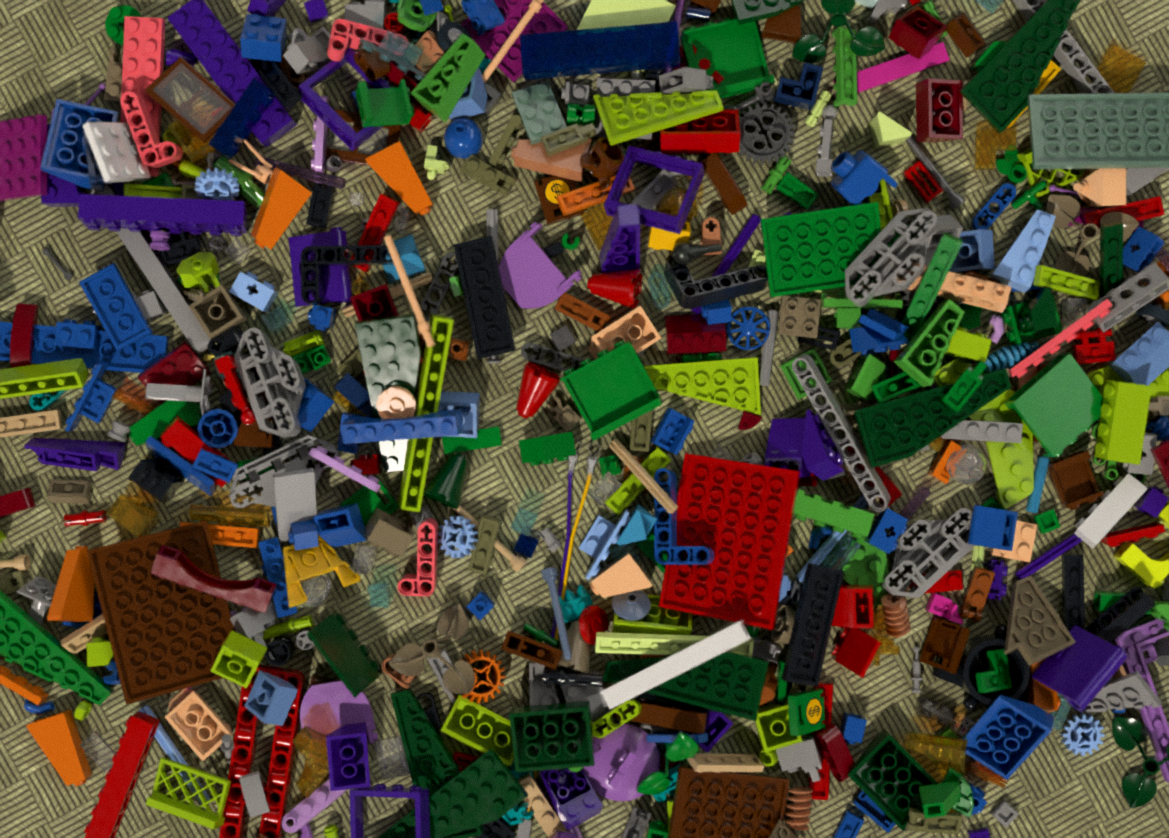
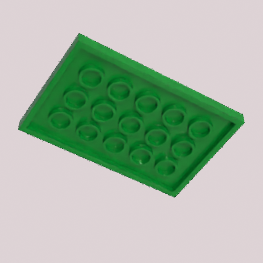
[760,202,882,297]

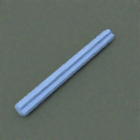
[796,494,869,583]
[138,705,210,805]

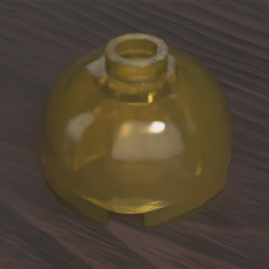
[659,187,698,222]

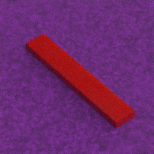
[808,682,833,800]

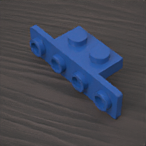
[65,361,118,432]
[259,537,297,618]

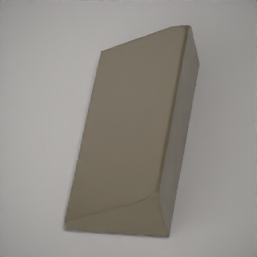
[47,479,91,504]

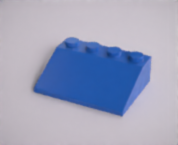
[40,99,119,191]
[956,695,1054,780]

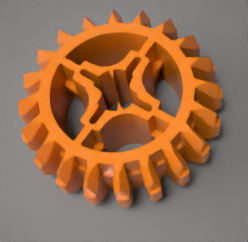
[459,650,506,703]

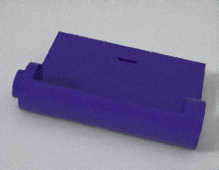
[289,227,352,307]
[1032,625,1127,712]

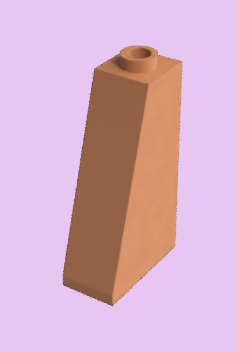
[511,139,592,182]

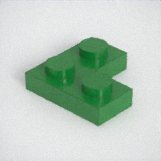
[976,648,1012,693]

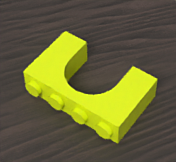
[1113,499,1169,589]

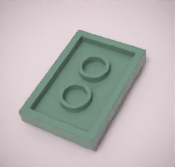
[511,81,567,145]

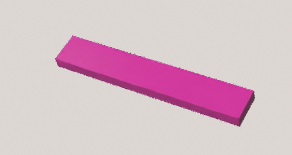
[833,42,950,94]

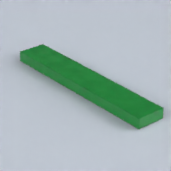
[901,232,963,340]

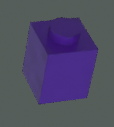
[1133,486,1169,518]

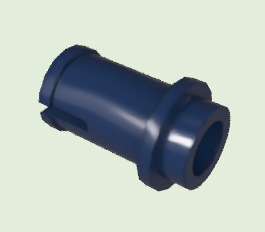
[686,5,711,23]

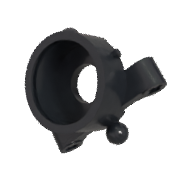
[932,624,1030,711]

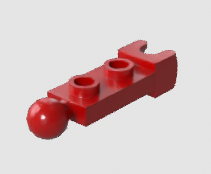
[215,355,256,425]

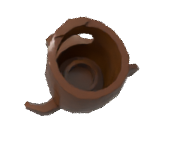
[580,137,624,190]

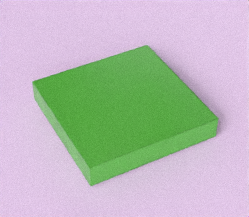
[780,348,833,400]

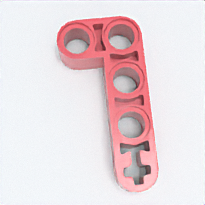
[327,19,408,61]
[120,91,183,168]
[397,518,438,597]

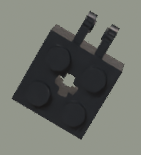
[128,458,184,502]

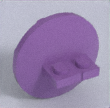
[583,723,660,801]

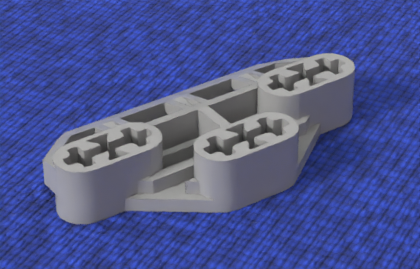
[845,208,938,307]
[234,328,306,438]
[229,435,340,508]
[882,508,975,599]

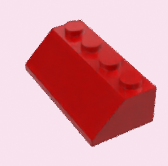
[660,109,740,154]

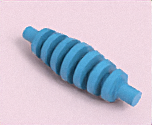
[973,342,1039,374]

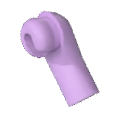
[989,314,1005,344]

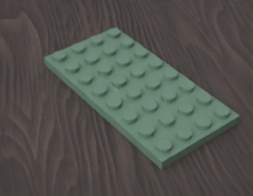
[1028,93,1169,169]

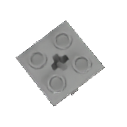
[145,369,212,416]
[17,576,56,626]

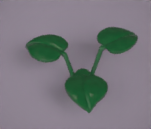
[792,0,886,63]
[1112,717,1169,808]

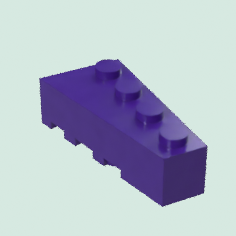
[41,124,85,207]
[599,204,640,273]

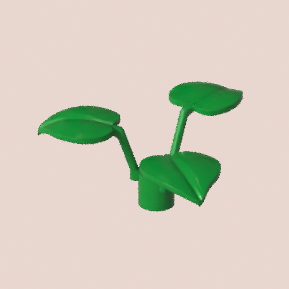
[636,732,699,795]

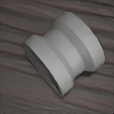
[107,420,131,442]
[296,628,315,650]

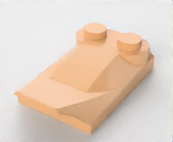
[588,305,661,359]
[165,688,234,761]

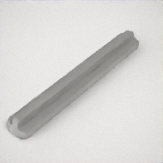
[759,310,778,386]

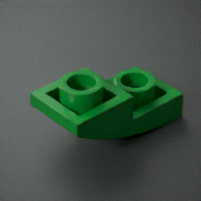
[287,344,332,374]

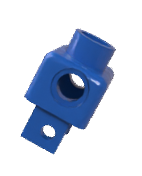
[831,150,898,205]

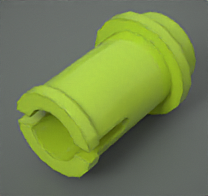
[323,824,339,838]

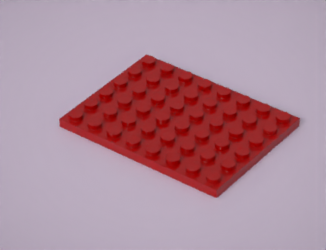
[659,453,800,630]

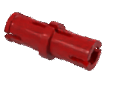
[64,510,107,527]

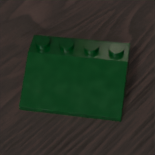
[306,611,382,698]
[509,701,595,772]
[847,729,938,831]

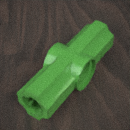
[212,154,265,208]

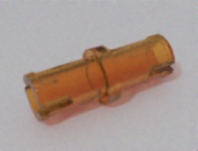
[113,387,154,415]
[966,760,1008,788]

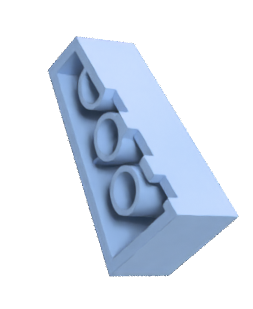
[990,209,1056,293]

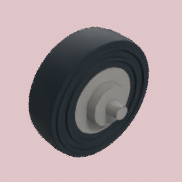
[437,22,471,52]
[1136,303,1169,327]

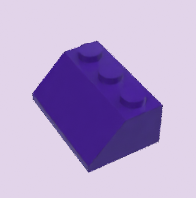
[326,722,370,791]

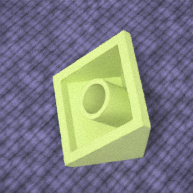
[869,111,912,149]

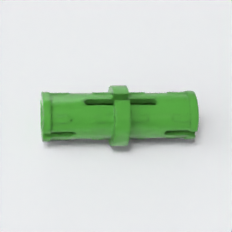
[760,157,792,195]

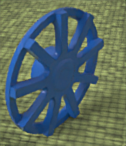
[727,307,770,350]

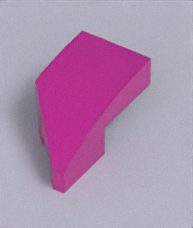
[925,593,963,625]

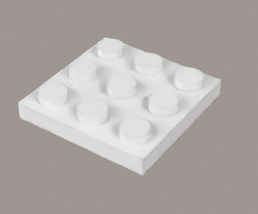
[83,122,151,182]

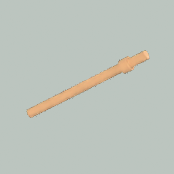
[482,0,544,83]
[384,235,435,348]

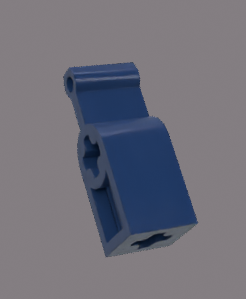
[334,372,373,418]

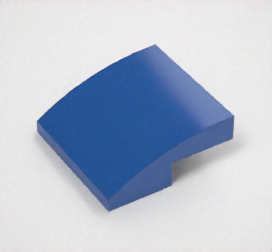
[859,308,909,340]

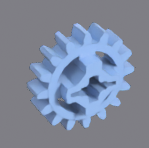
[195,168,239,201]
[438,516,478,558]
[1060,712,1105,756]

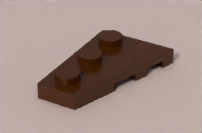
[232,391,274,447]

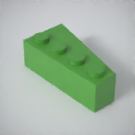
[411,33,485,123]
[893,299,964,387]
[793,489,875,539]

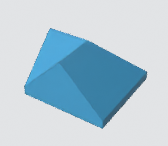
[383,234,426,284]
[616,504,657,545]

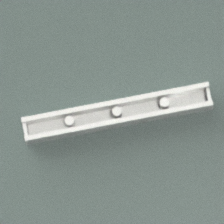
[600,620,751,709]

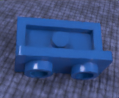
[461,0,505,36]
[54,319,101,349]
[650,407,694,455]

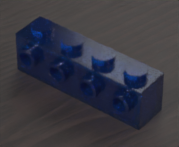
[208,78,275,159]

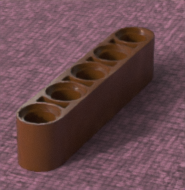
[613,701,707,733]

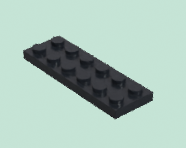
[454,236,516,359]
[781,563,844,686]

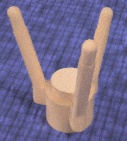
[228,139,273,185]

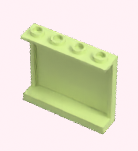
[575,0,676,73]

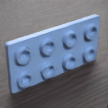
[579,509,631,580]

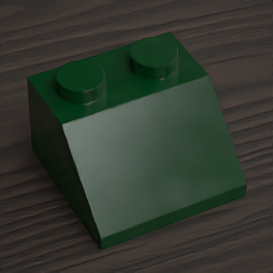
[1018,288,1058,334]

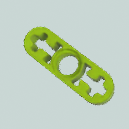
[592,699,642,738]

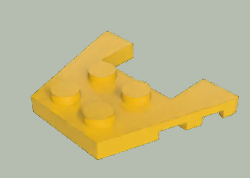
[283,535,361,608]

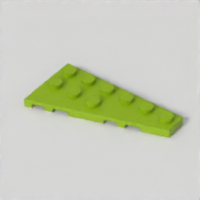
[593,90,723,146]
[644,357,761,415]

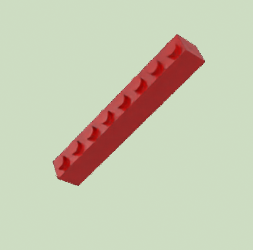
[84,711,160,838]

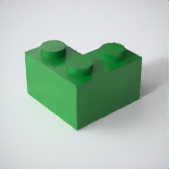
[518,432,576,466]

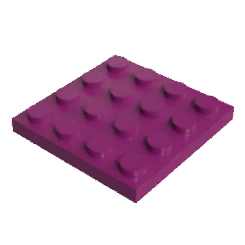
[461,0,568,83]
[0,114,47,201]

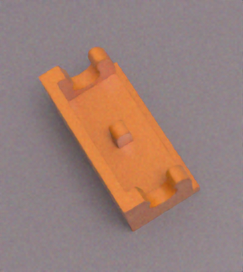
[927,440,967,484]

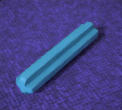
[1026,456,1050,513]

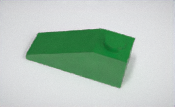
[871,372,921,404]

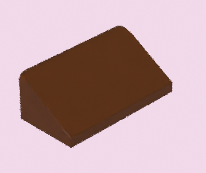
[946,13,986,58]

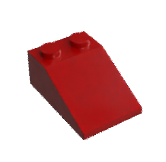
[831,627,881,678]

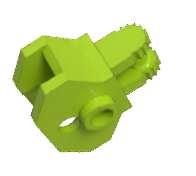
[176,252,220,293]

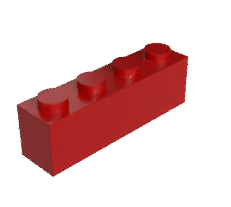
[161,416,238,487]

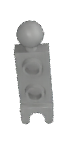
[816,104,838,177]
[629,169,682,210]

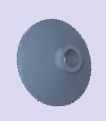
[612,590,651,621]

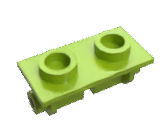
[283,330,326,357]

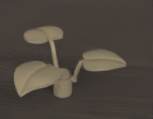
[1046,194,1139,277]
[389,604,475,694]

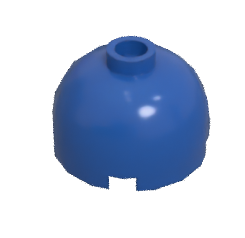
[444,118,484,159]
[197,409,238,448]

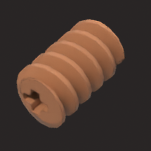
[881,593,911,637]
[785,786,813,831]

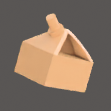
[1073,168,1126,207]

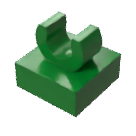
[599,455,621,477]

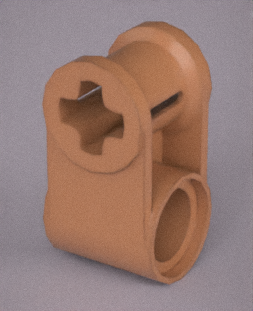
[701,217,722,255]
[382,654,419,689]

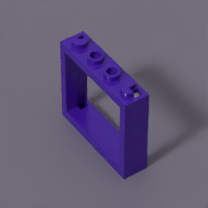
[298,48,391,151]
[604,146,704,234]
[349,784,430,838]

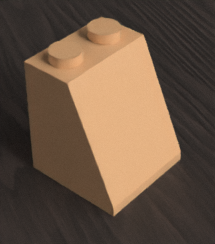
[590,550,652,598]

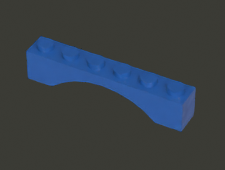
[340,409,464,444]

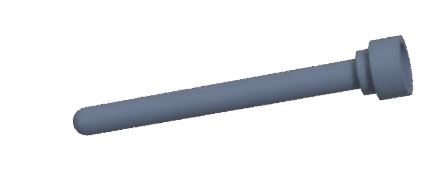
[541,567,572,660]

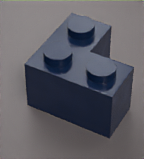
[773,63,823,110]

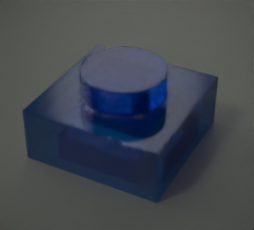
[514,532,539,558]

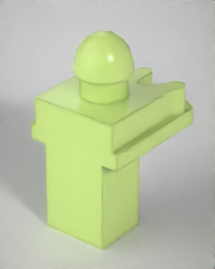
[424,145,449,180]

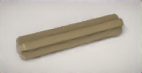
[183,288,206,303]

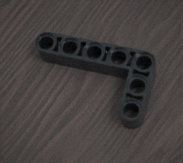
[301,245,400,305]
[664,254,768,309]
[1084,586,1155,687]

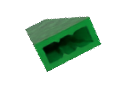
[129,400,202,446]

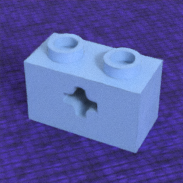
[229,271,279,312]

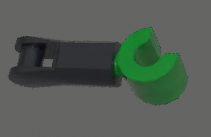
[542,233,581,259]

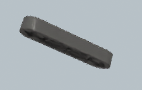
[420,252,459,323]
[521,343,585,372]

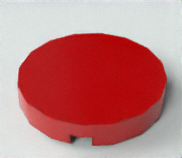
[579,605,609,645]

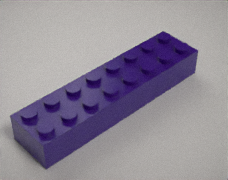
[167,0,297,148]
[78,194,247,236]

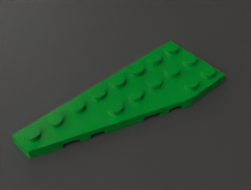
[0,590,114,706]

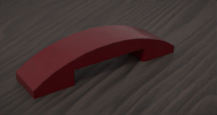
[10,303,38,368]

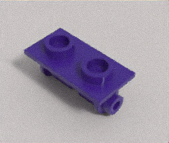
[987,559,1008,600]

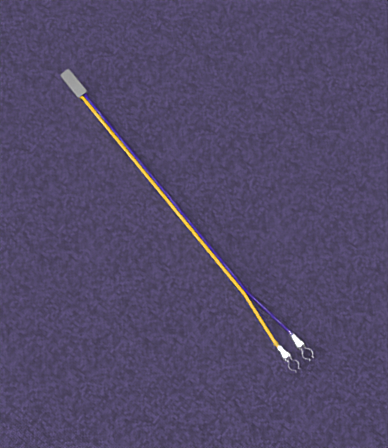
[517,437,600,838]

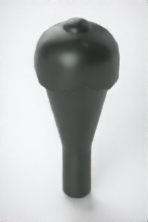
[672,241,722,264]

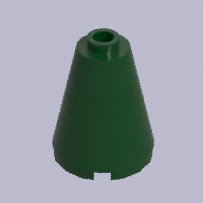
[423,453,469,509]

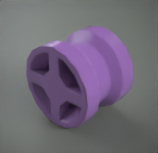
[150,231,170,251]

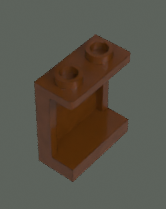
[1048,450,1104,510]

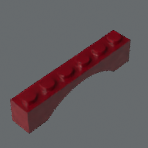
[151,545,277,613]

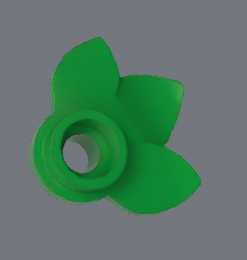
[996,145,1033,183]

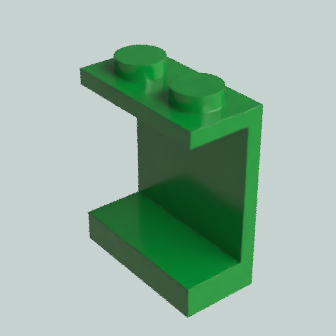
[355,79,414,127]
[1001,295,1063,345]

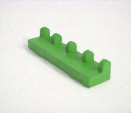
[832,27,857,107]
[820,292,903,309]

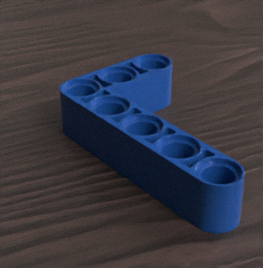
[654,468,715,565]

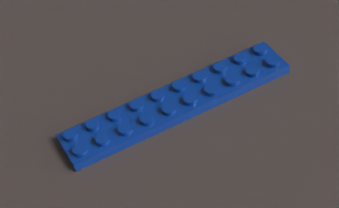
[0,322,169,373]

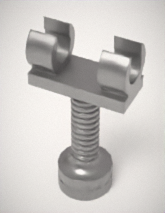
[723,82,774,112]

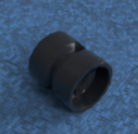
[265,636,296,666]

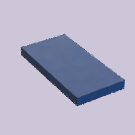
[79,263,153,351]
[145,436,215,497]

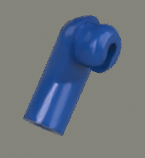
[808,524,832,549]
[24,699,55,715]

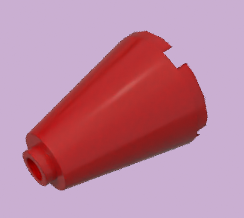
[587,269,642,309]
[516,362,561,419]

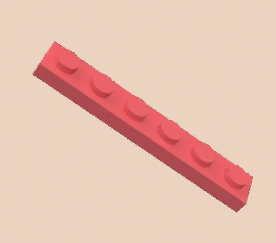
[1008,299,1112,379]

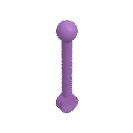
[84,83,106,106]
[1049,184,1081,199]

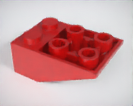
[832,585,875,628]

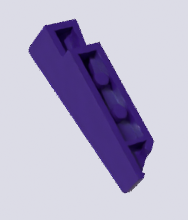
[24,438,126,471]

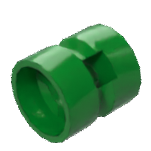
[567,103,596,127]

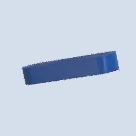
[971,183,1016,230]

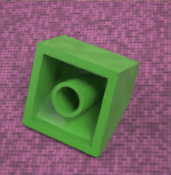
[844,354,886,401]

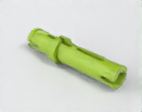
[262,614,313,640]

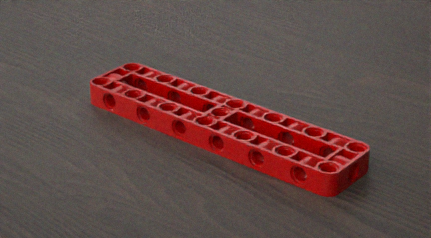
[219,664,305,838]

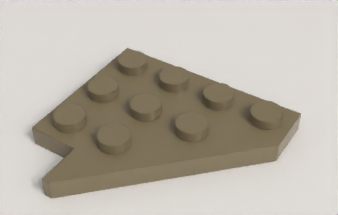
[1004,575,1075,666]

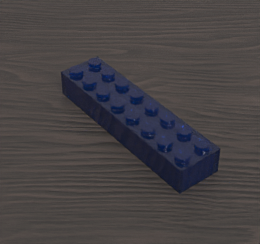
[520,21,680,80]

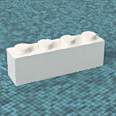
[1074,473,1148,549]

